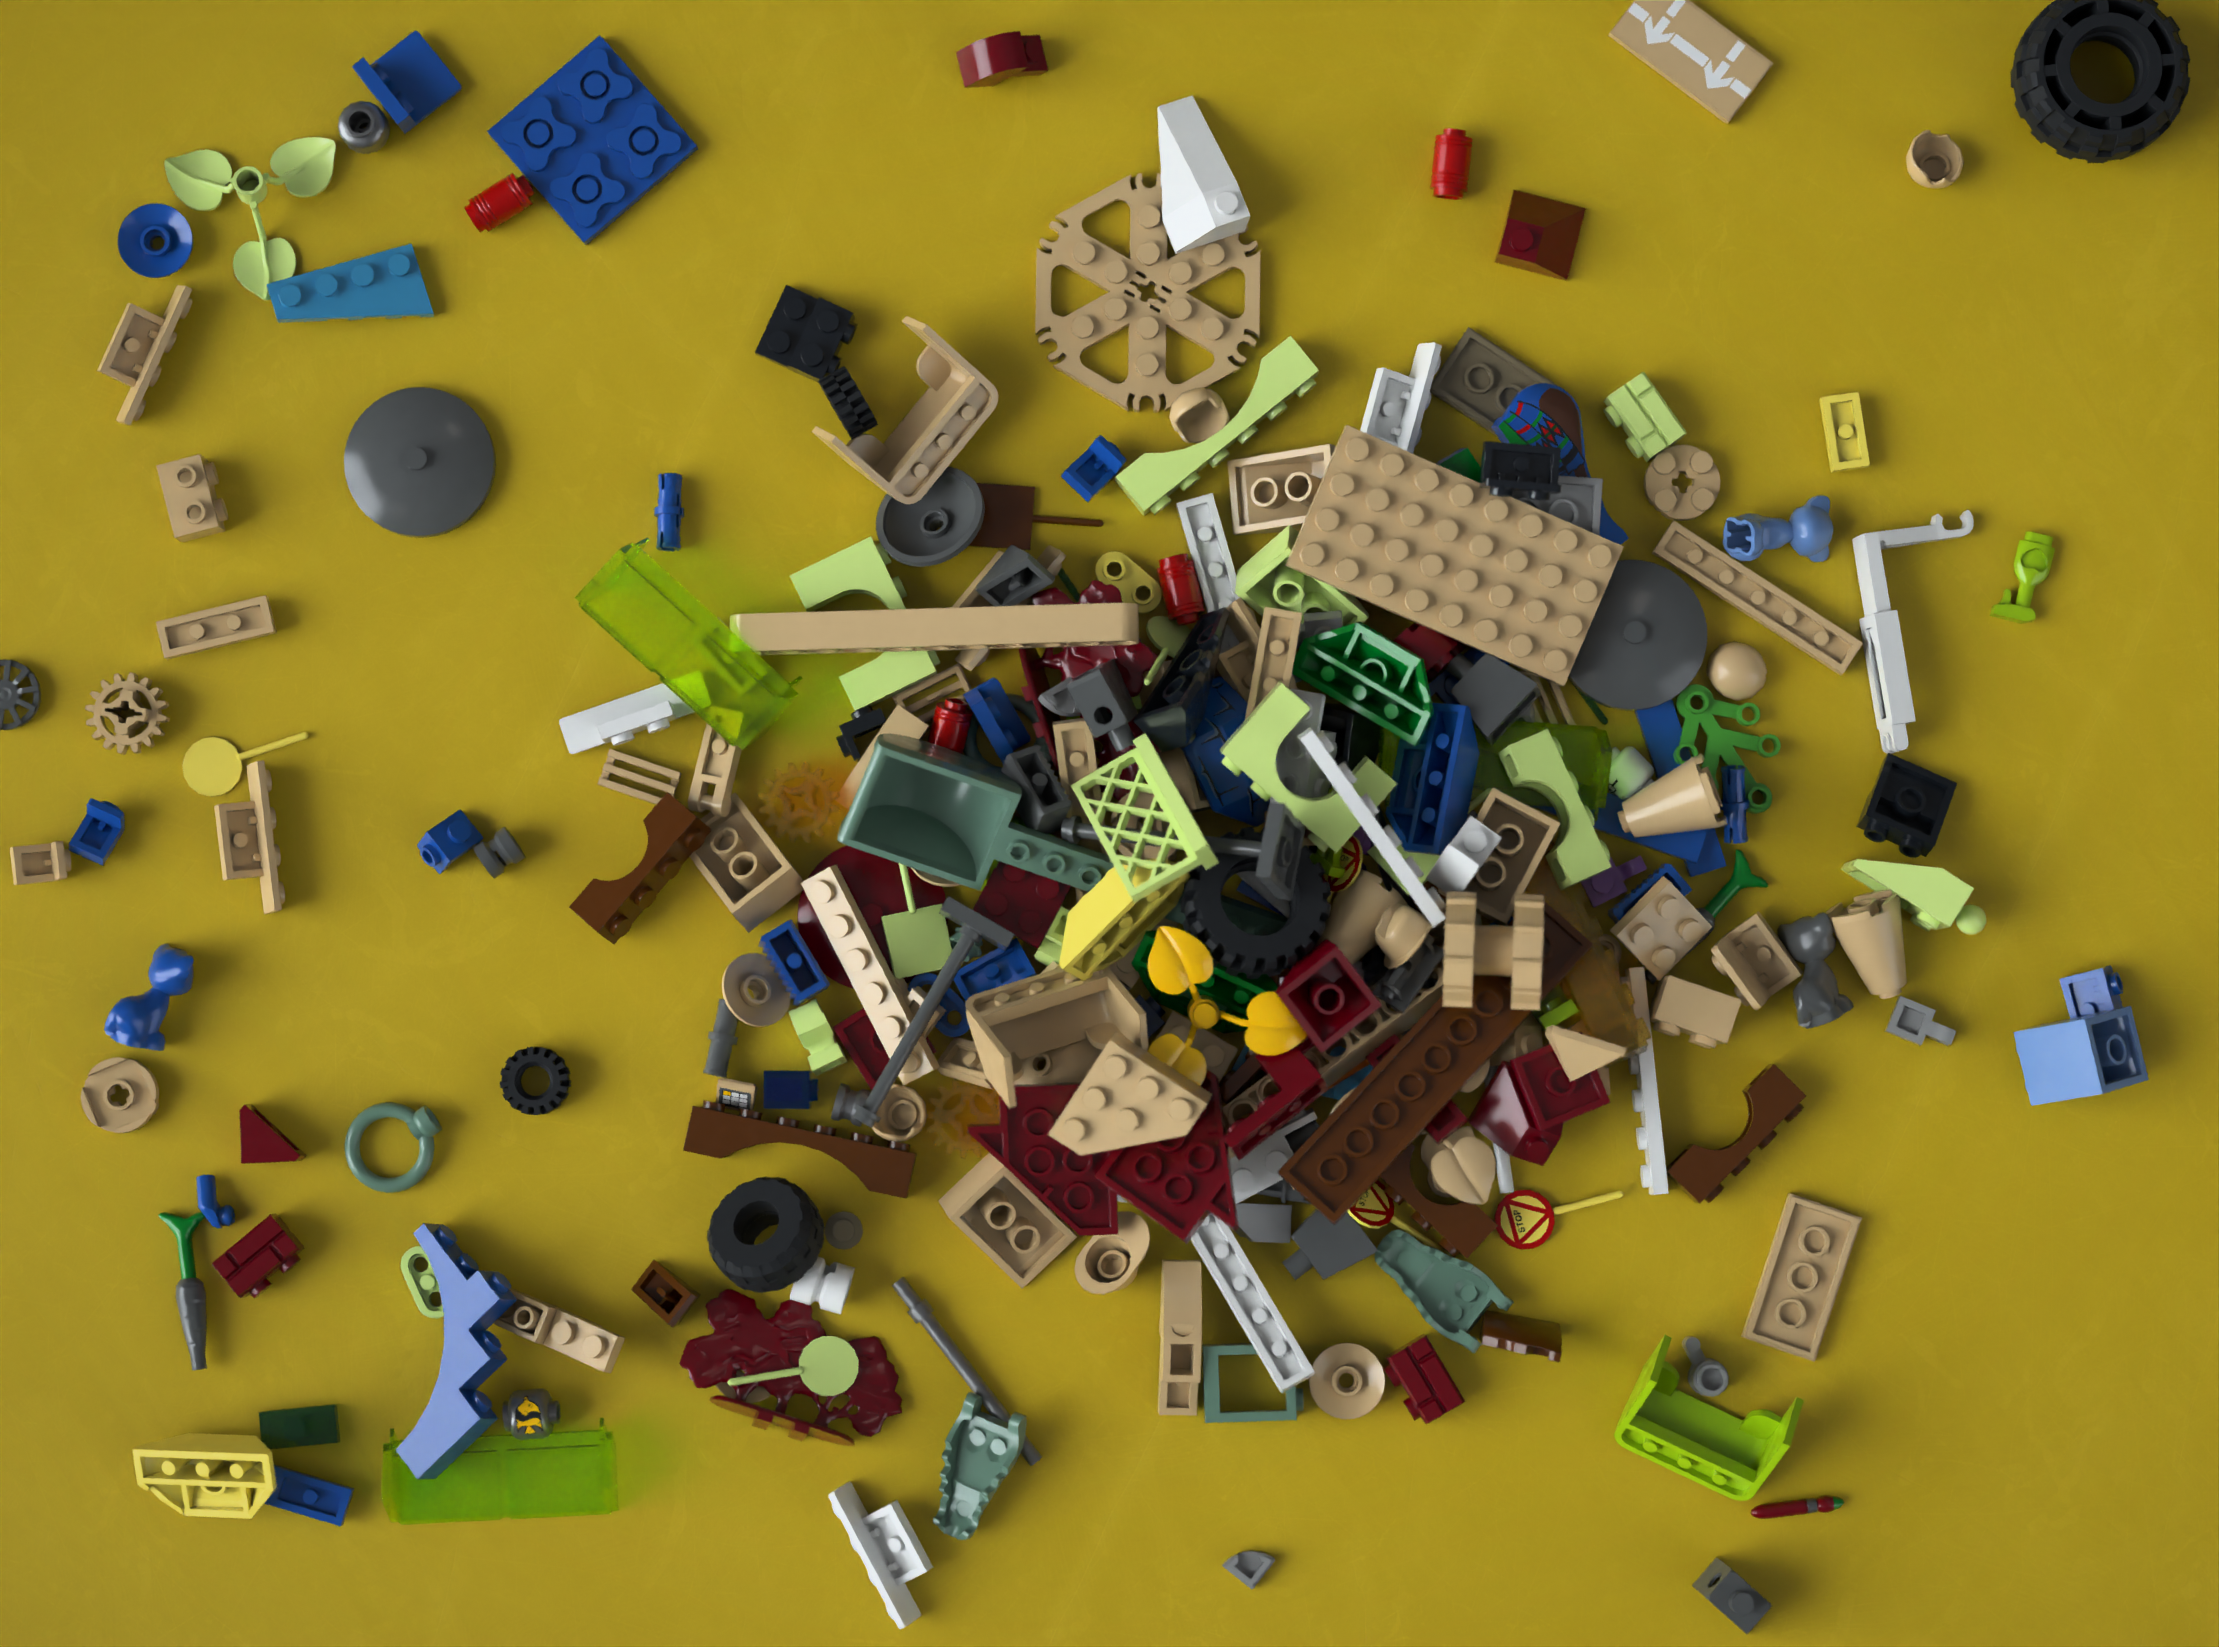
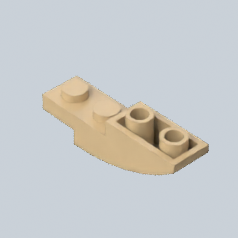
[1157,1259,1202,1415]
[493,1288,625,1373]

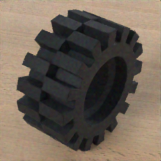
[818,366,878,439]
[500,1047,571,1115]

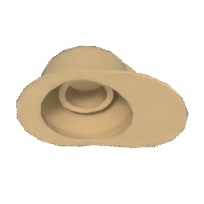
[1375,903,1446,969]
[1074,1211,1150,1294]

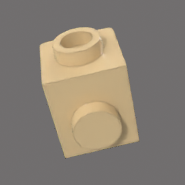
[10,841,71,886]

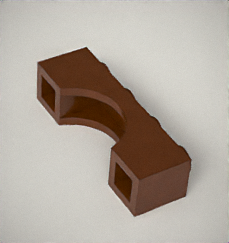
[569,792,712,944]
[1666,1064,1806,1203]
[1380,1143,1498,1258]

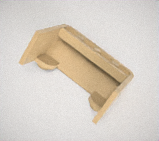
[812,316,998,504]
[965,967,1149,1108]

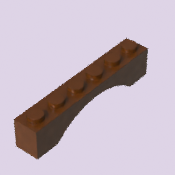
[683,1100,917,1199]

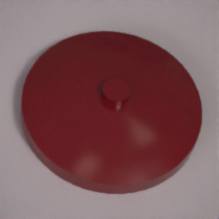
[797,846,948,989]

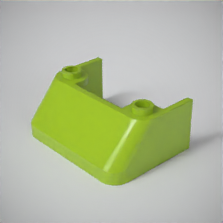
[1614,1335,1804,1501]

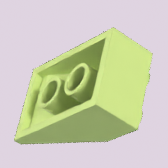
[1235,525,1369,648]

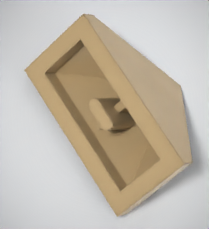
[1545,1025,1627,1082]

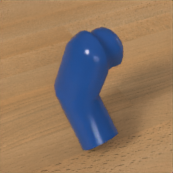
[196,1175,235,1229]

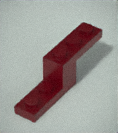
[1222,1035,1328,1161]

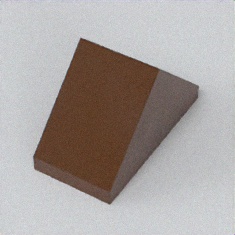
[631,1260,701,1327]

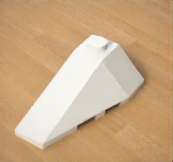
[1157,95,1250,254]

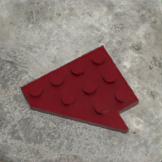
[1094,1069,1239,1244]
[967,1082,1118,1236]

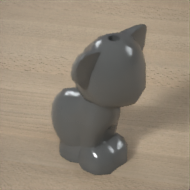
[1777,912,1854,1029]

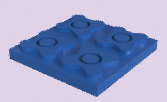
[487,35,698,245]

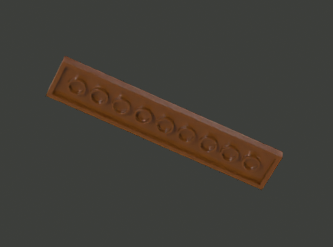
[1278,894,1593,1226]

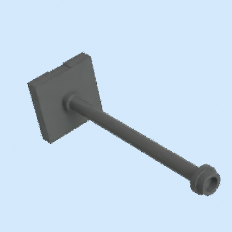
[1061,802,1306,900]
[852,896,1015,1128]

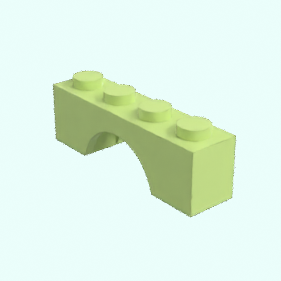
[1498,729,1611,890]

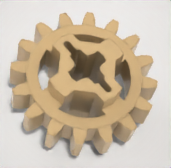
[85,672,170,755]

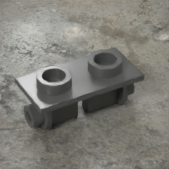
[1372,934,1444,1013]

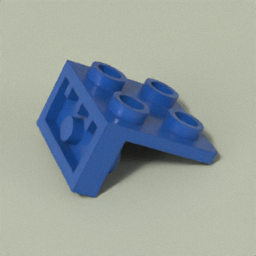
[352,31,462,134]

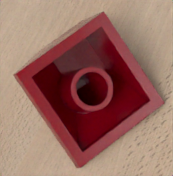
[1495,190,1586,281]
[1275,939,1382,1053]
[1468,1060,1564,1166]

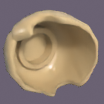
[1906,130,1964,189]
[1169,388,1229,443]
[1706,641,1767,701]
[872,1084,927,1142]

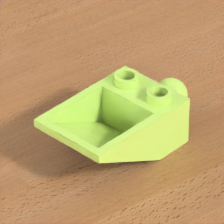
[1840,859,1986,935]

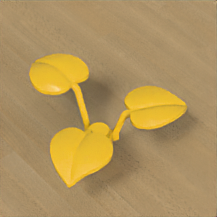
[1147,926,1307,1086]

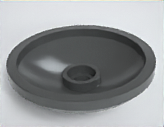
[876,467,985,567]

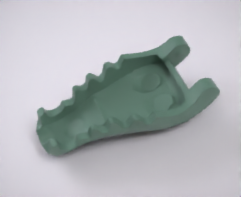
[1375,1229,1514,1354]
[933,1392,1027,1540]

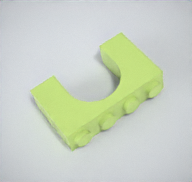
[790,536,940,711]
[1219,681,1397,853]

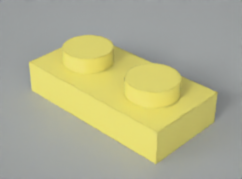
[1819,392,1870,473]

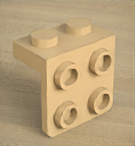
[1711,911,1803,1010]

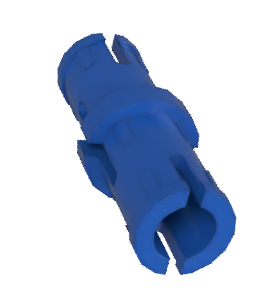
[654,473,684,551]
[1720,765,1750,844]

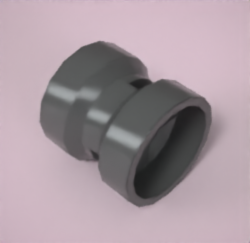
[473,827,526,879]

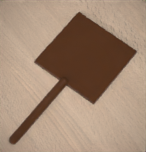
[969,483,1103,550]

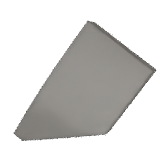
[1236,1203,1292,1243]

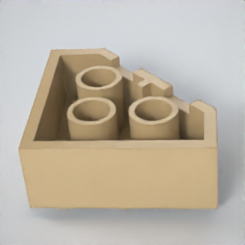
[1048,1031,1212,1156]

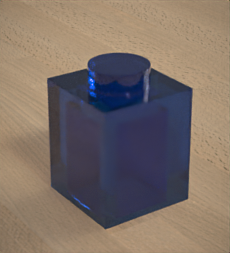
[764,1071,819,1109]

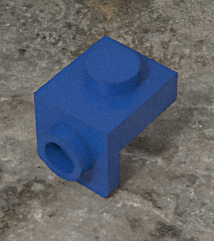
[1061,435,1126,502]
[69,798,125,866]
[417,809,484,874]

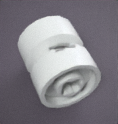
[790,1257,855,1315]

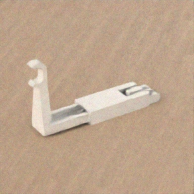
[1852,510,1974,754]

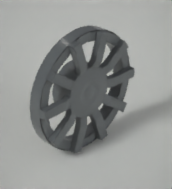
[0,660,41,730]

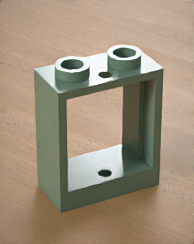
[1202,1343,1304,1423]

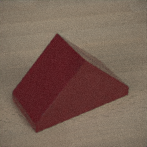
[240,1104,307,1164]

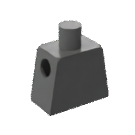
[1446,653,1541,746]
[1066,658,1138,752]
[1282,1208,1378,1280]
[1692,1557,1772,1634]

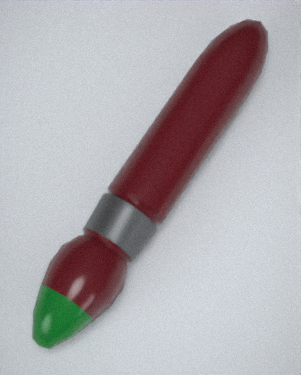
[1751,1495,1844,1519]

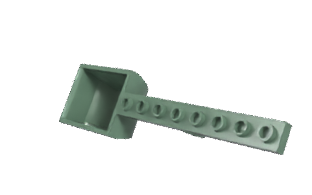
[837,734,1288,936]

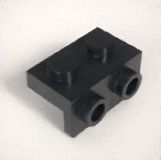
[1480,441,1561,501]

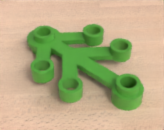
[1673,684,1781,814]

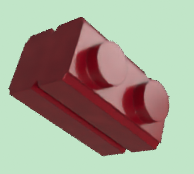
[212,1213,305,1299]
[1384,1334,1465,1424]

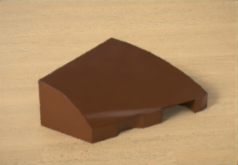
[1479,1310,1562,1362]

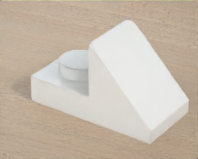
[1426,816,1502,894]

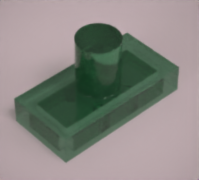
[259,1404,340,1449]

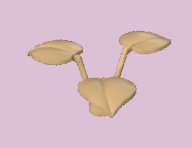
[1329,1059,1496,1205]

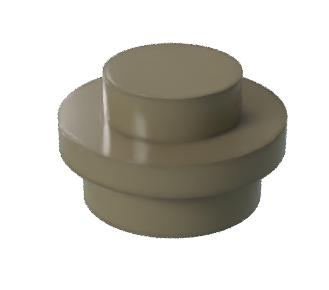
[825,1211,863,1250]

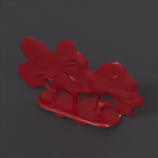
[1019,580,1161,801]
[679,1289,902,1446]

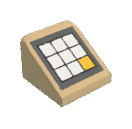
[716,1078,758,1111]

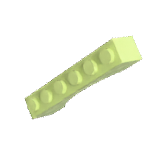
[1115,336,1319,516]

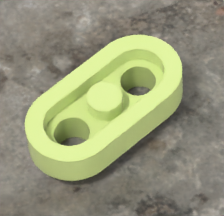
[400,1246,444,1319]

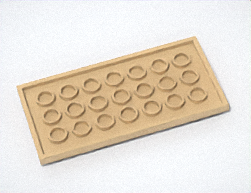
[1285,425,1624,686]

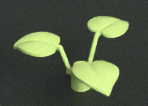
[164,137,336,301]

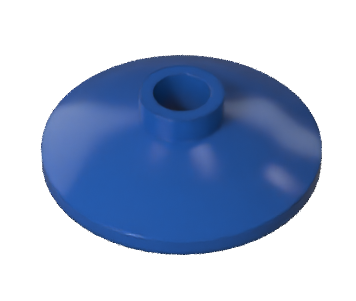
[118,203,193,278]

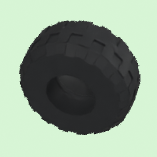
[707,1177,825,1293]

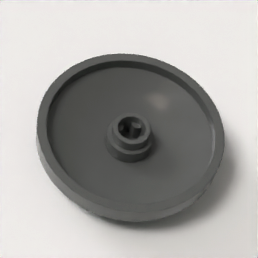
[344,387,496,538]
[1568,560,1707,711]

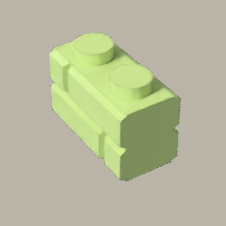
[1603,372,1687,462]

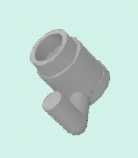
[1682,1336,1729,1397]

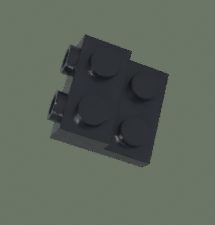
[755,285,857,383]
[1856,753,1957,858]

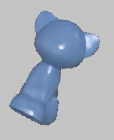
[1723,495,1834,562]

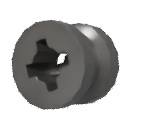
[831,1083,870,1127]

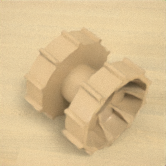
[1443,891,1544,1010]

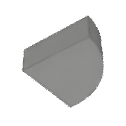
[1038,677,1082,717]
[1222,1550,1276,1589]

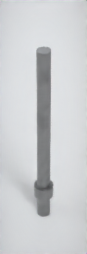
[892,1276,1042,1466]

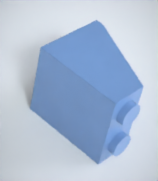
[2013,1006,2149,1106]

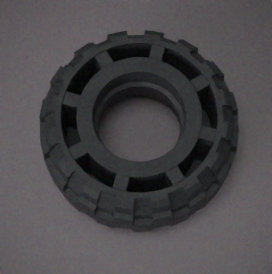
[2011,0,2190,163]

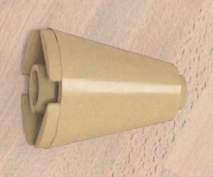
[1617,754,1728,838]
[1313,870,1407,965]
[1826,890,1907,999]

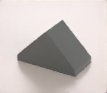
[976,544,1055,606]

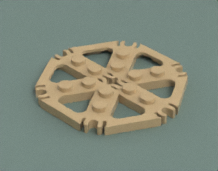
[1035,173,1261,413]

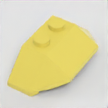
[1059,859,1190,981]
[132,1433,277,1519]

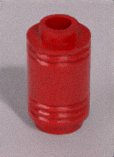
[1430,128,1473,200]
[464,172,535,233]
[1157,554,1205,626]
[927,697,973,754]

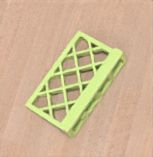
[1071,733,1219,903]

